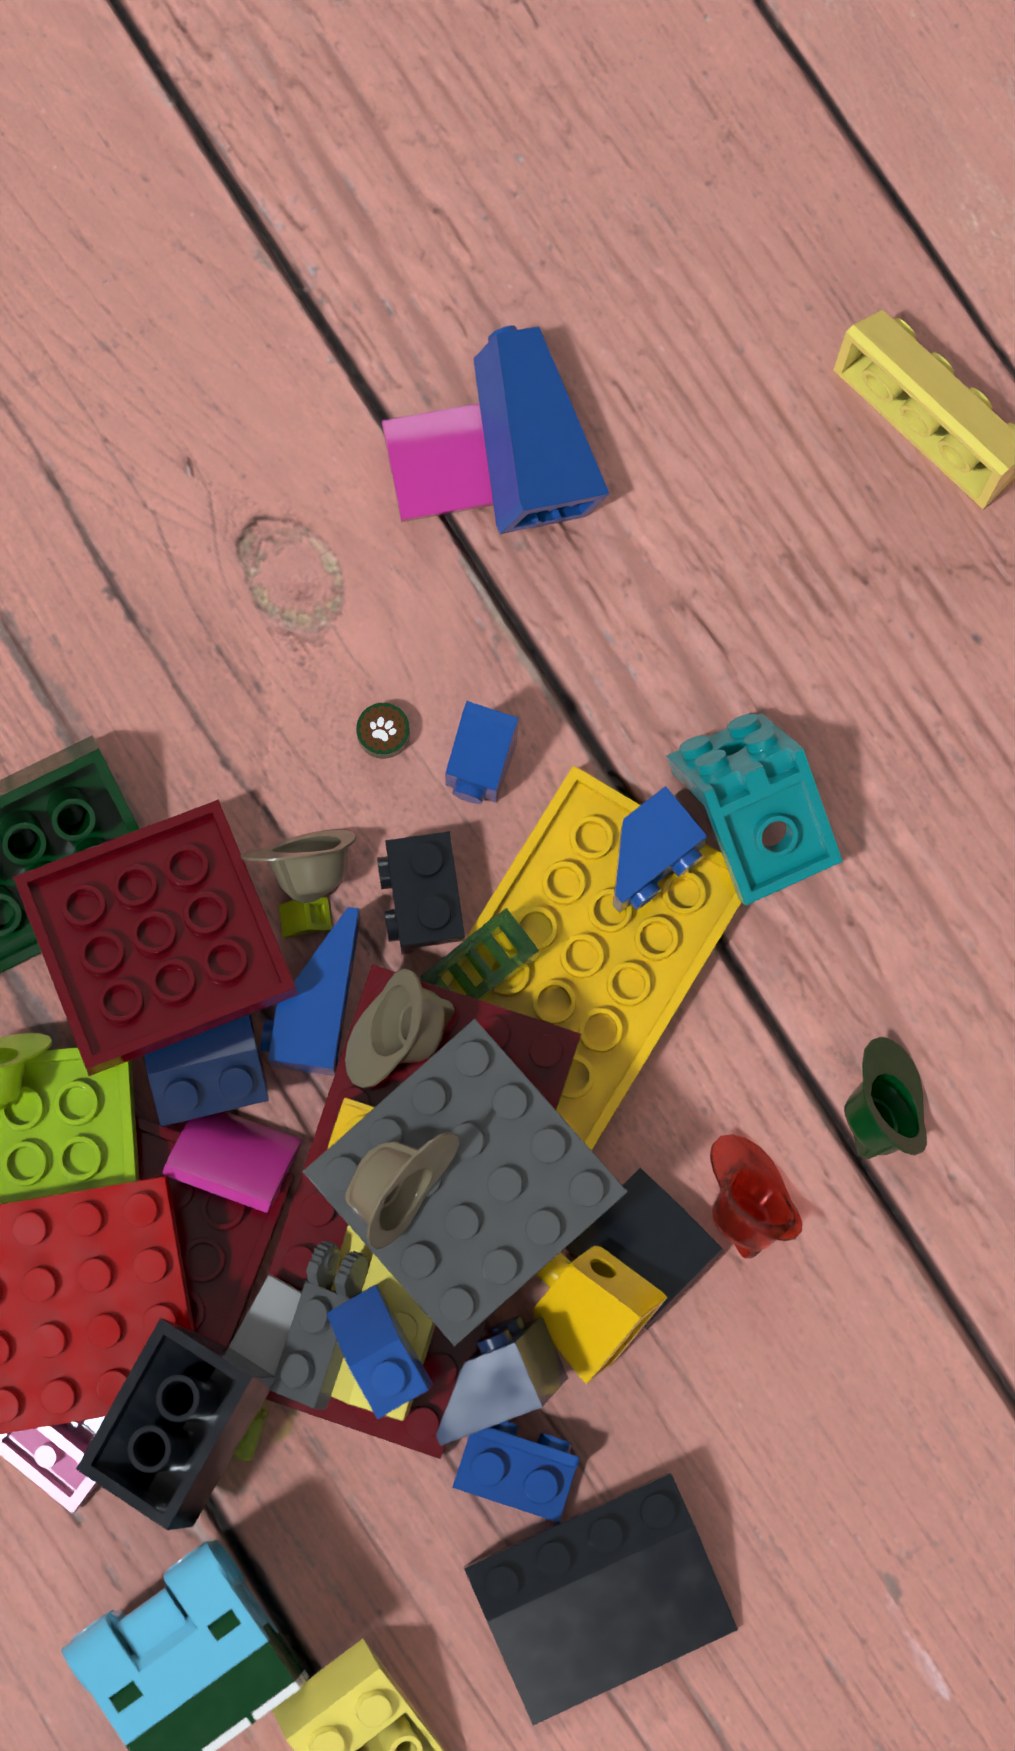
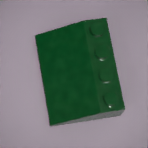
[0,735,139,973]

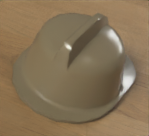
[241,830,356,903]
[345,969,454,1088]
[345,1132,459,1249]

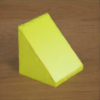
[278,897,332,938]

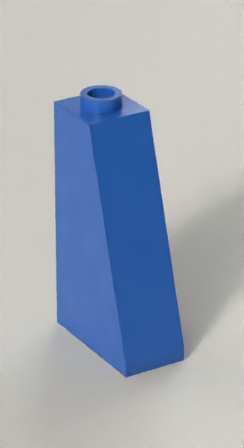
[473,325,610,534]

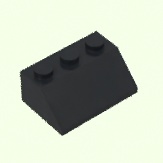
[76,1318,277,1530]

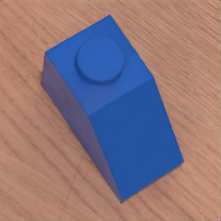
[445,701,518,804]
[326,1284,434,1419]

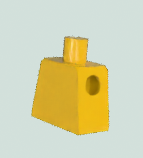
[533,1246,668,1385]

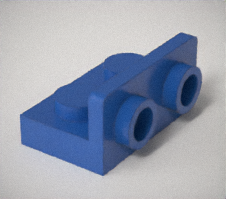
[452,1421,580,1523]

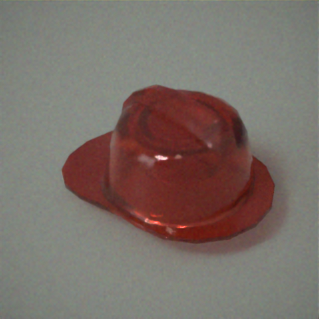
[710,1134,803,1259]

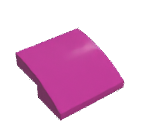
[382,403,493,522]
[162,1111,302,1213]

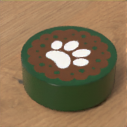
[356,703,410,759]

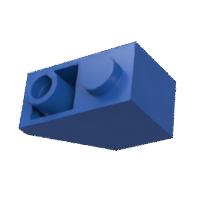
[613,786,707,913]

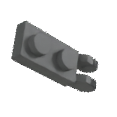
[270,1240,369,1410]

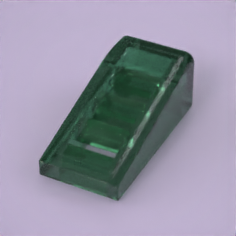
[420,908,540,1000]

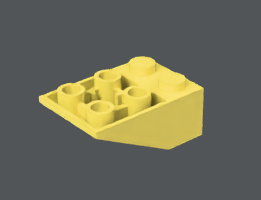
[272,1638,445,1751]

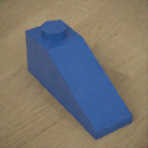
[260,907,361,1076]

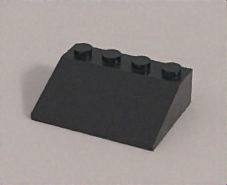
[464,1473,738,1725]

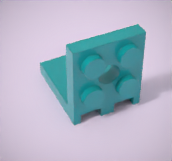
[666,713,843,906]

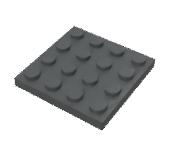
[303,1019,628,1346]

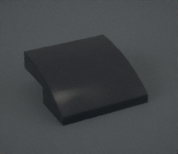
[565,1168,724,1330]

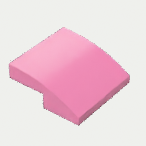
[0,1417,105,1514]

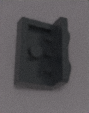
[377,831,465,955]

